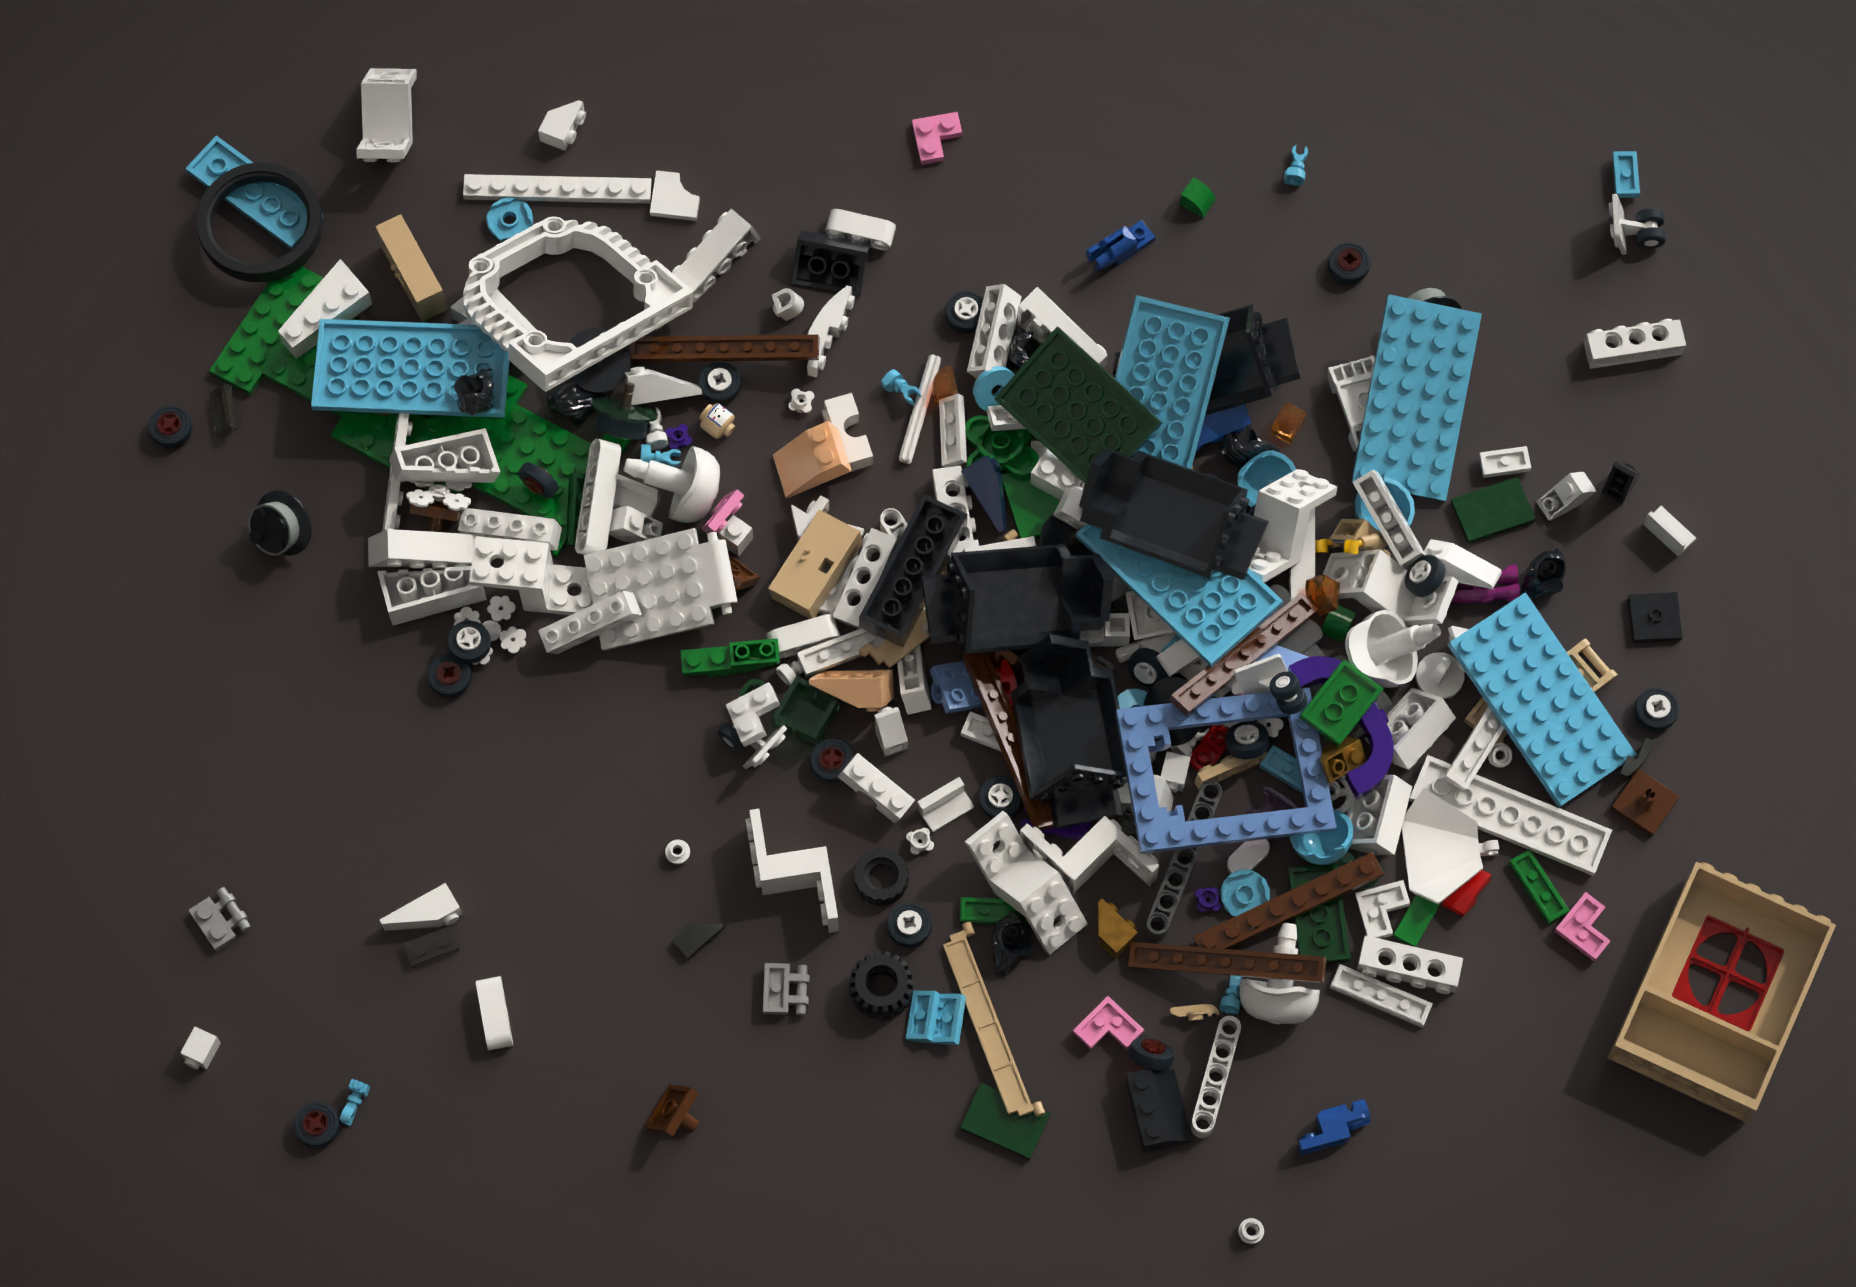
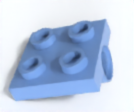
[929,661,983,714]

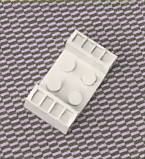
[1328,355,1375,452]

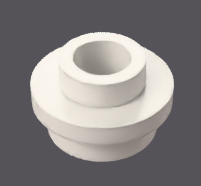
[1488,743,1512,768]
[665,840,690,864]
[1238,1218,1264,1244]

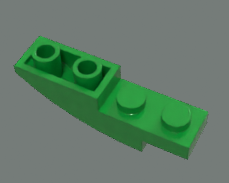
[681,638,780,678]

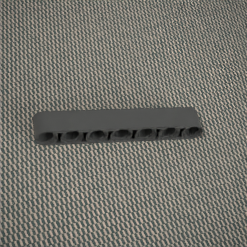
[1145,780,1222,941]

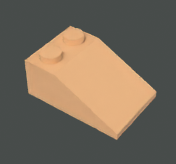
[773,421,851,498]
[809,670,894,712]

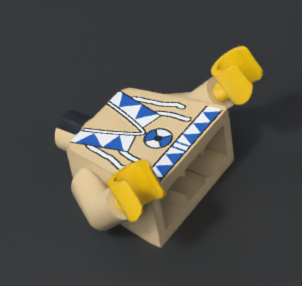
[1315,519,1390,556]

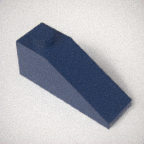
[961,455,1007,532]

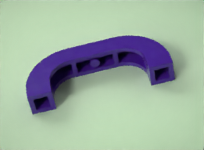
[1288,656,1394,800]

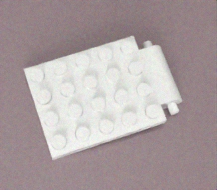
[584,528,738,650]

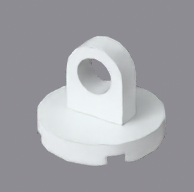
[1415,653,1464,699]

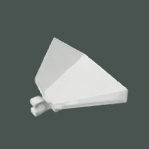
[1402,788,1499,904]

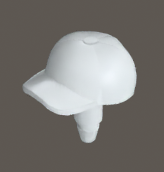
[623,446,720,523]
[1345,610,1441,688]
[1240,923,1320,1024]

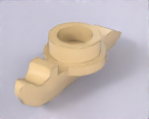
[1170,1004,1220,1021]

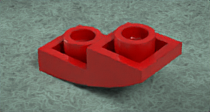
[996,659,1018,713]
[1189,724,1228,772]
[1442,870,1491,917]

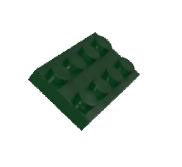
[1287,863,1351,963]

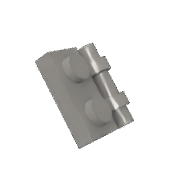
[189,887,251,952]
[763,963,810,1016]

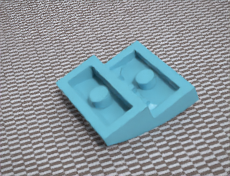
[906,991,966,1045]

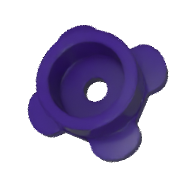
[665,424,692,449]
[1195,887,1221,913]

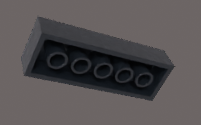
[859,494,967,647]

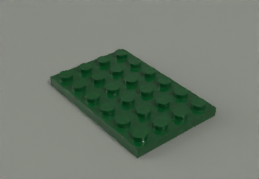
[994,326,1163,483]

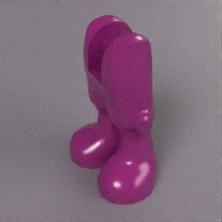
[1452,564,1520,604]

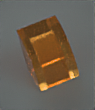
[933,364,958,404]
[1270,401,1307,444]
[1305,574,1340,615]

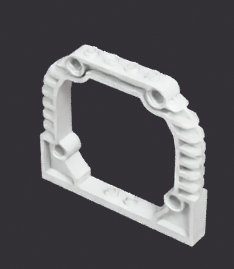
[463,217,693,392]

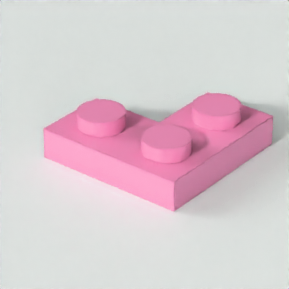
[912,112,962,165]
[702,489,744,534]
[1554,892,1610,962]
[1073,996,1144,1050]

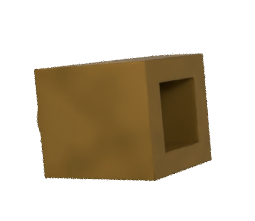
[1320,737,1367,783]
[1097,899,1138,960]

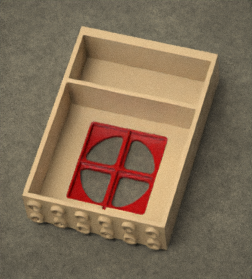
[1607,862,1836,1123]

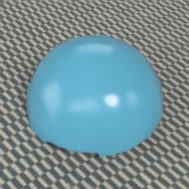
[1237,450,1296,507]
[1354,477,1415,533]
[1290,809,1353,865]

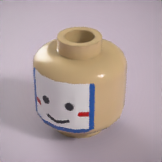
[699,403,735,439]

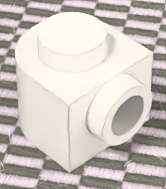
[772,288,804,321]

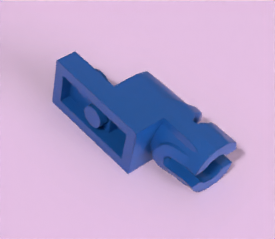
[1086,220,1155,271]
[1297,1099,1371,1156]

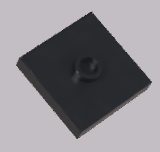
[1628,592,1683,643]

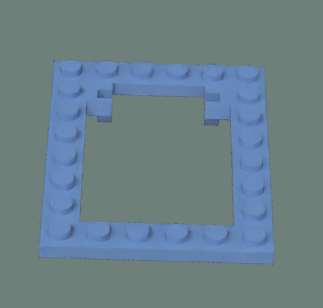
[1115,687,1337,854]

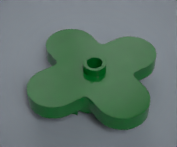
[965,415,1039,479]

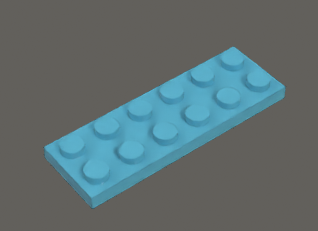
[185,135,324,250]

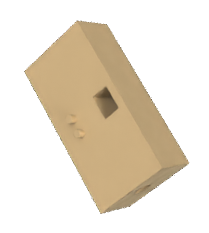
[375,214,447,322]
[768,510,863,619]

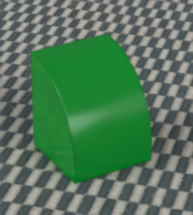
[1180,177,1216,218]
[1322,603,1356,643]

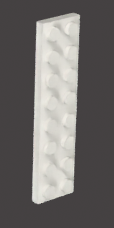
[1409,755,1612,876]

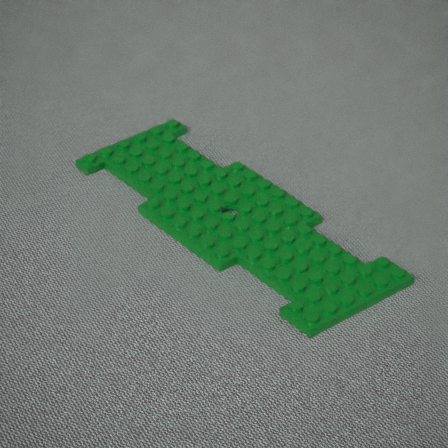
[209,267,631,558]

